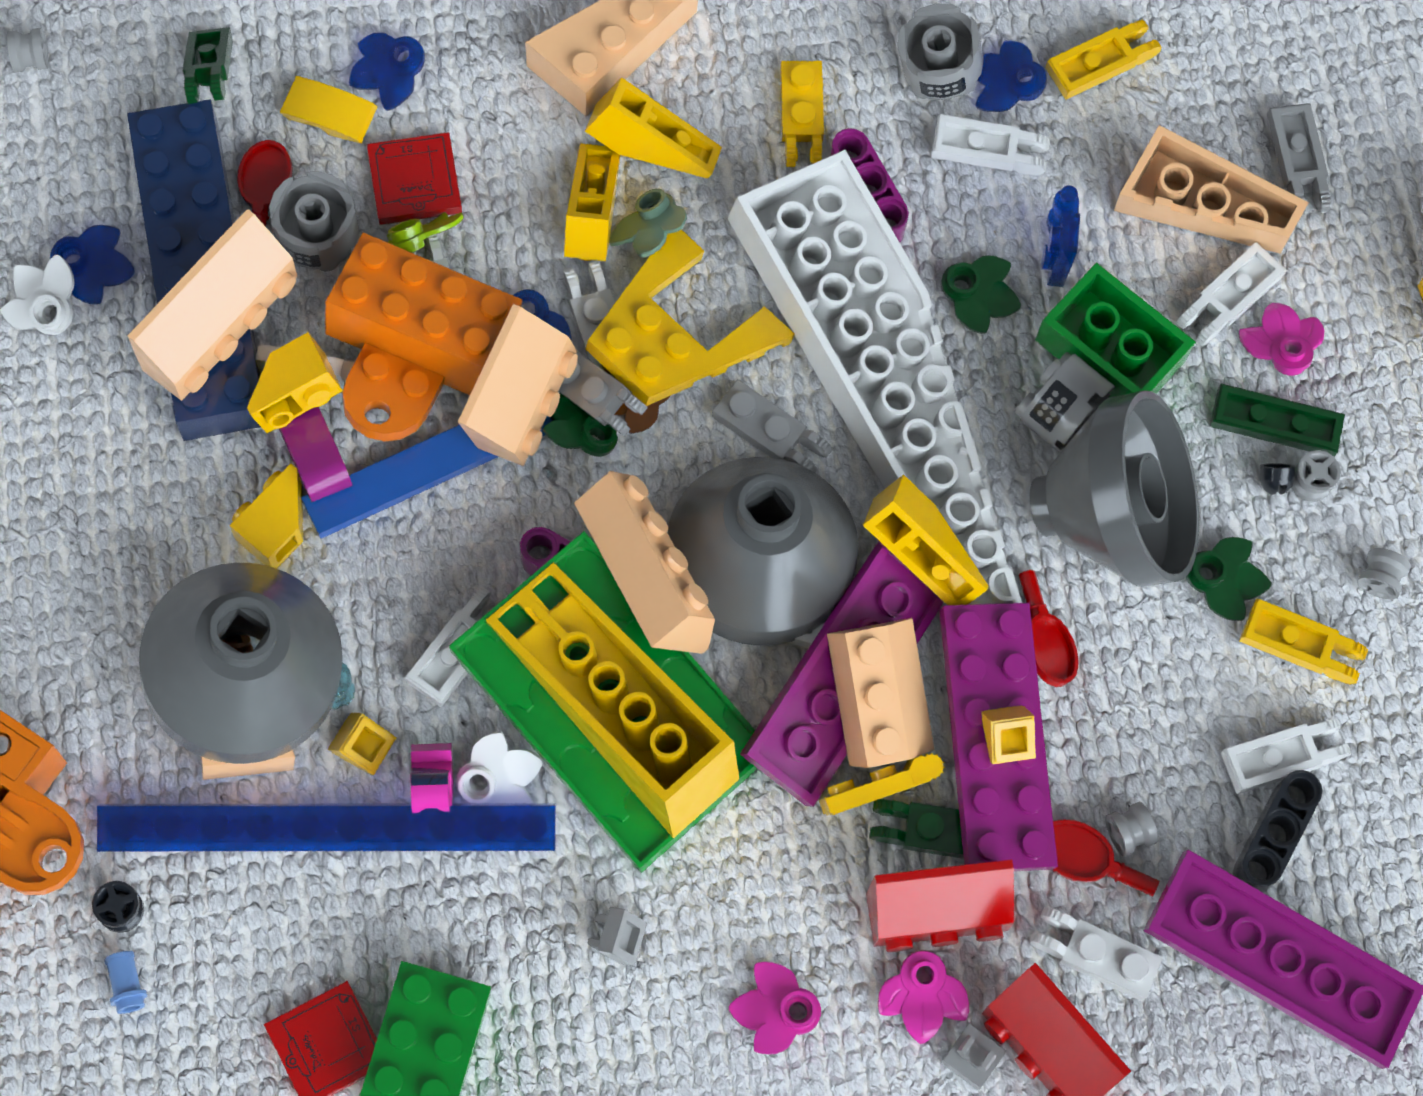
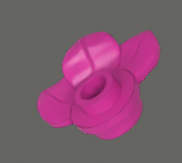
[1239,303,1325,376]
[878,950,969,1044]
[728,962,821,1055]

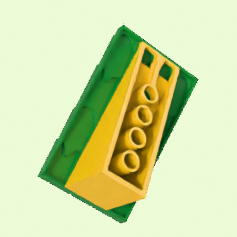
[449,531,757,873]

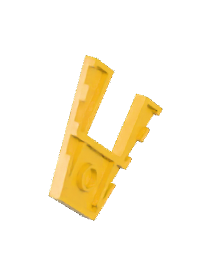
[585,229,795,406]

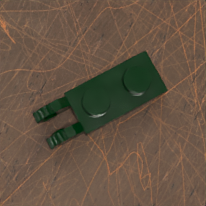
[182,27,233,104]
[869,799,964,859]

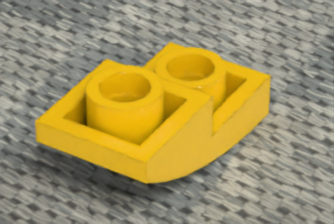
[280,76,377,144]

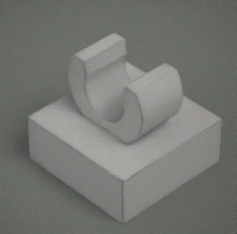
[587,907,647,967]
[941,1023,1007,1091]

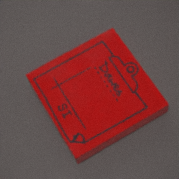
[367,132,462,225]
[264,981,377,1096]

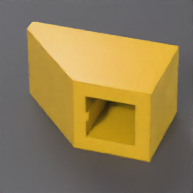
[247,332,343,433]
[229,463,303,569]

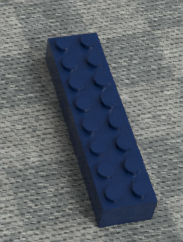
[127,99,261,441]

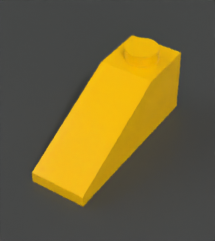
[585,77,722,179]
[564,143,621,261]
[863,474,989,605]

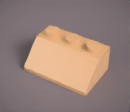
[458,304,578,466]
[827,618,935,768]

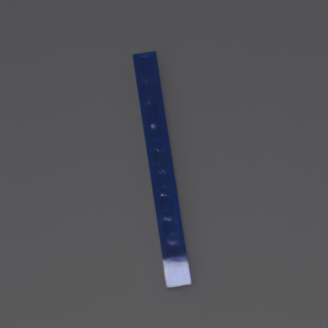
[97,803,556,852]

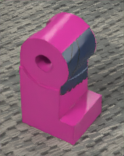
[410,743,454,813]

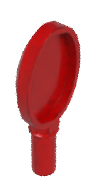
[237,140,293,227]
[1018,570,1078,687]
[1052,819,1160,897]

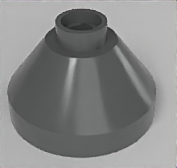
[1030,391,1200,587]
[667,457,858,646]
[139,562,342,764]

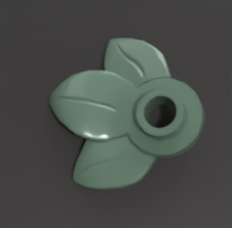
[609,189,687,258]

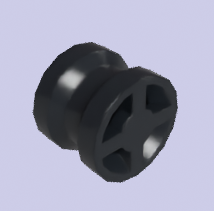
[92,881,144,933]

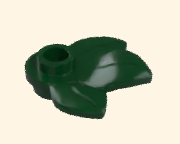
[941,255,1021,334]
[543,393,618,457]
[1186,537,1272,621]

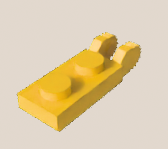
[1045,19,1162,100]
[780,61,824,167]
[1239,599,1368,685]
[818,753,945,816]

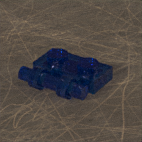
[1041,185,1080,287]

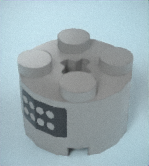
[897,3,983,100]
[269,171,359,272]
[1015,352,1115,453]

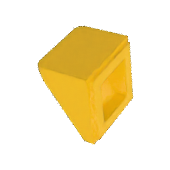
[982,706,1036,764]
[328,713,397,775]

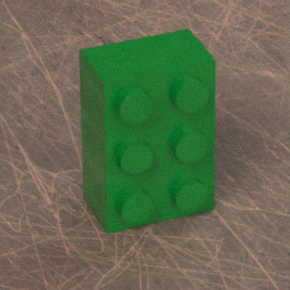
[1035,262,1196,398]
[360,961,492,1096]

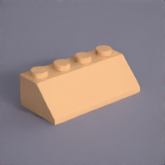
[127,209,297,401]
[574,471,715,654]

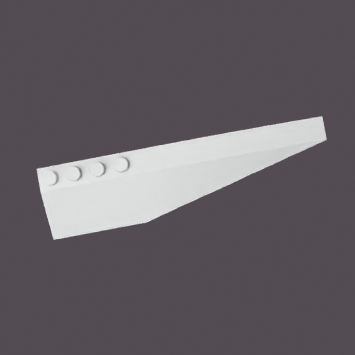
[727,150,1022,605]

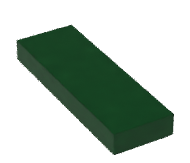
[1210,383,1345,457]

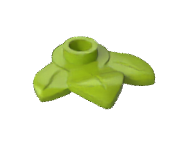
[387,212,464,253]

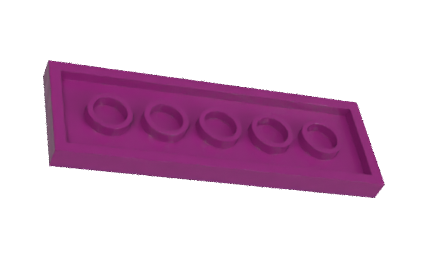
[740,541,944,807]
[939,603,1058,871]
[1143,849,1423,1069]

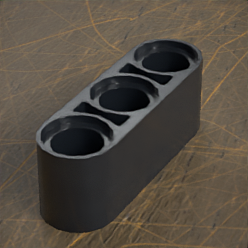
[1232,770,1322,892]

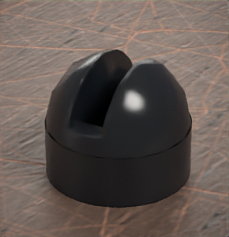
[1259,463,1295,495]

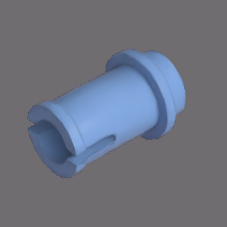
[104,951,147,1014]

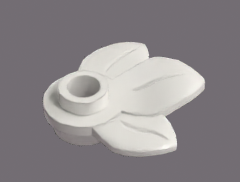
[0,255,75,335]
[456,732,543,817]

